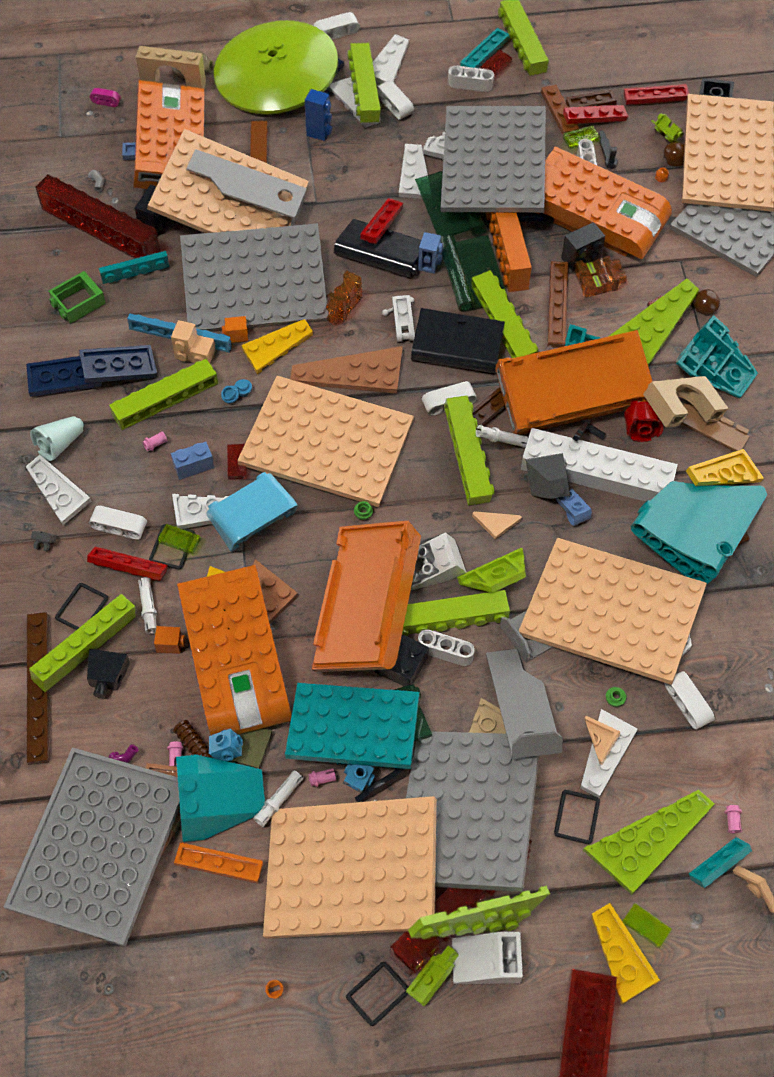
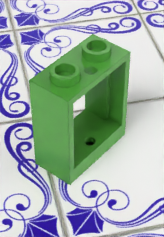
[49,271,106,324]

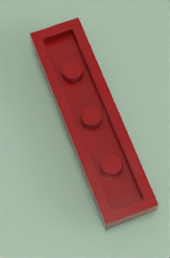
[623,84,689,105]
[563,105,628,124]
[360,198,403,244]
[87,547,167,581]

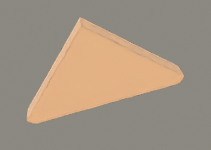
[472,512,522,540]
[585,716,620,765]
[733,866,774,913]

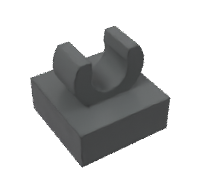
[31,531,57,551]

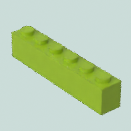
[498,0,549,76]
[347,43,380,123]
[472,270,539,358]
[109,359,218,430]
[444,395,494,506]
[402,590,510,636]
[29,594,136,692]

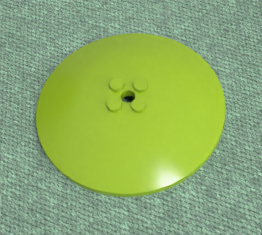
[214,20,338,114]

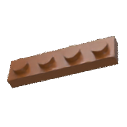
[541,84,579,137]

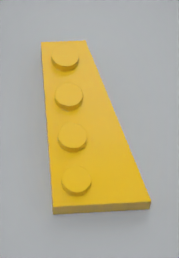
[241,319,313,375]
[686,449,764,486]
[591,903,660,1004]

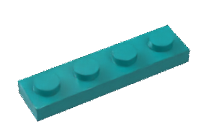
[460,28,510,68]
[99,251,170,284]

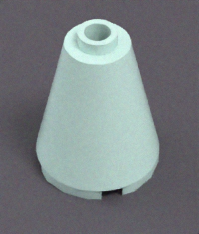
[30,416,84,461]

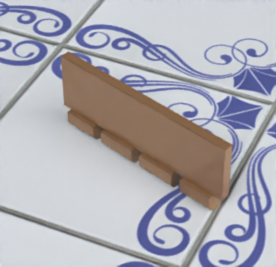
[681,402,750,451]

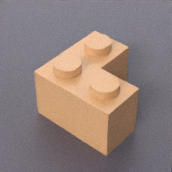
[171,320,216,363]

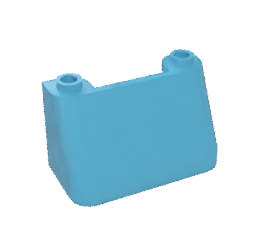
[206,472,298,552]

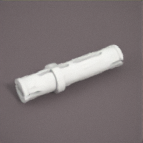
[476,425,528,448]
[138,577,157,634]
[253,770,303,827]

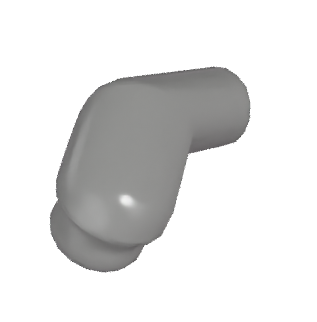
[88,170,105,192]

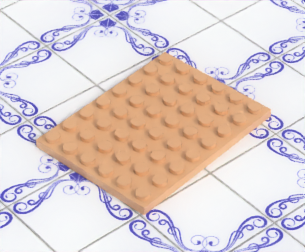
[682,94,774,212]
[147,129,309,233]
[237,376,414,507]
[519,538,707,685]
[263,796,437,939]

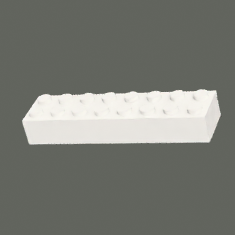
[521,428,678,501]

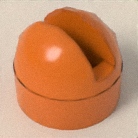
[655,167,669,182]
[265,980,283,999]

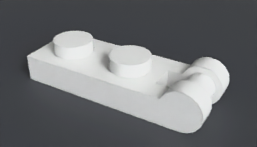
[392,295,415,342]

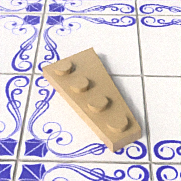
[468,698,506,734]

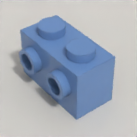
[418,232,443,274]
[171,442,214,480]

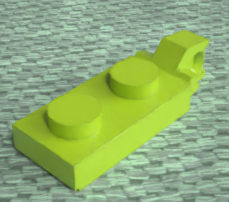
[406,946,459,1007]

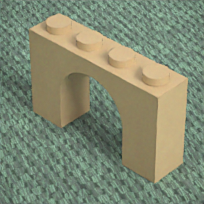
[136,46,206,88]
[643,376,729,427]

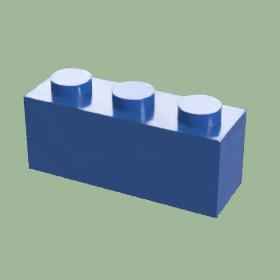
[305,89,332,141]

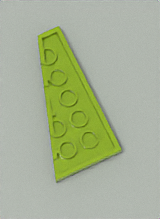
[609,278,699,366]
[583,790,715,895]
[408,886,550,939]

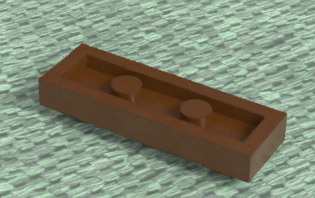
[566,89,617,107]

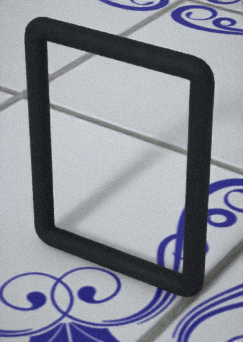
[149,524,195,570]
[55,583,108,630]
[554,790,600,844]
[346,962,408,1026]

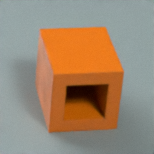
[222,316,248,343]
[154,626,185,654]

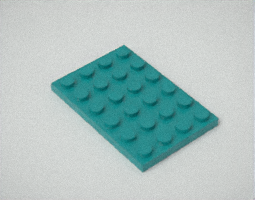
[285,683,419,769]

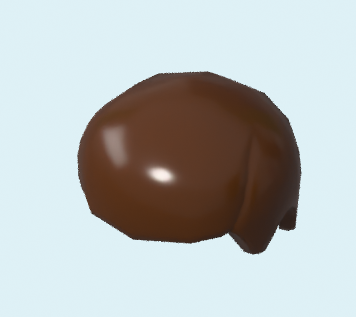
[663,142,685,166]
[692,289,720,315]

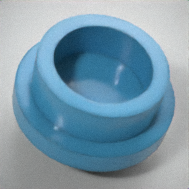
[234,379,252,397]
[221,386,239,404]

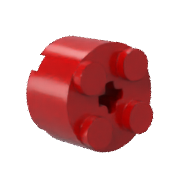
[624,401,664,442]

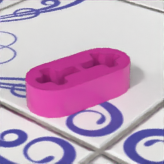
[90,88,121,107]

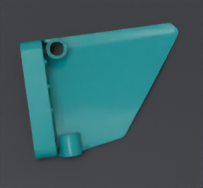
[631,481,767,585]

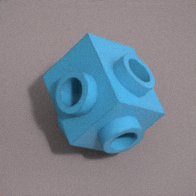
[209,728,243,761]
[343,764,375,793]

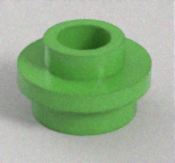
[354,501,373,520]
[606,687,626,707]

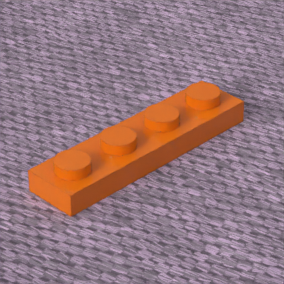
[174,842,263,884]

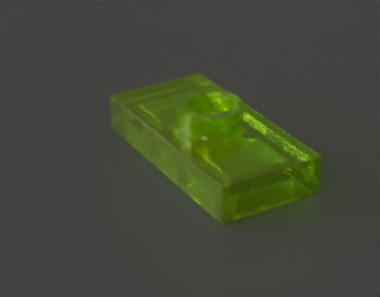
[563,126,600,149]
[158,524,201,555]
[622,903,672,948]

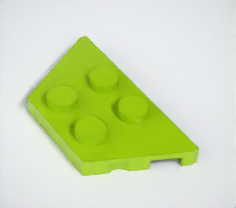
[457,548,526,593]

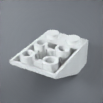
[411,532,466,590]
[452,932,523,984]

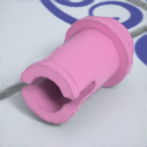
[142,431,167,451]
[167,741,184,766]
[308,768,336,787]
[725,805,742,833]

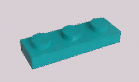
[688,837,752,888]

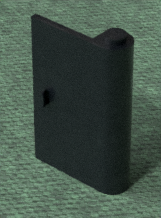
[333,218,421,278]
[411,308,505,374]

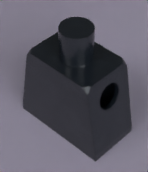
[87,649,130,698]

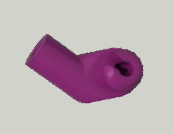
[108,744,139,763]

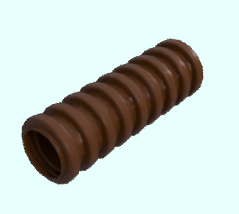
[173,720,215,759]

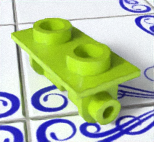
[651,113,684,143]

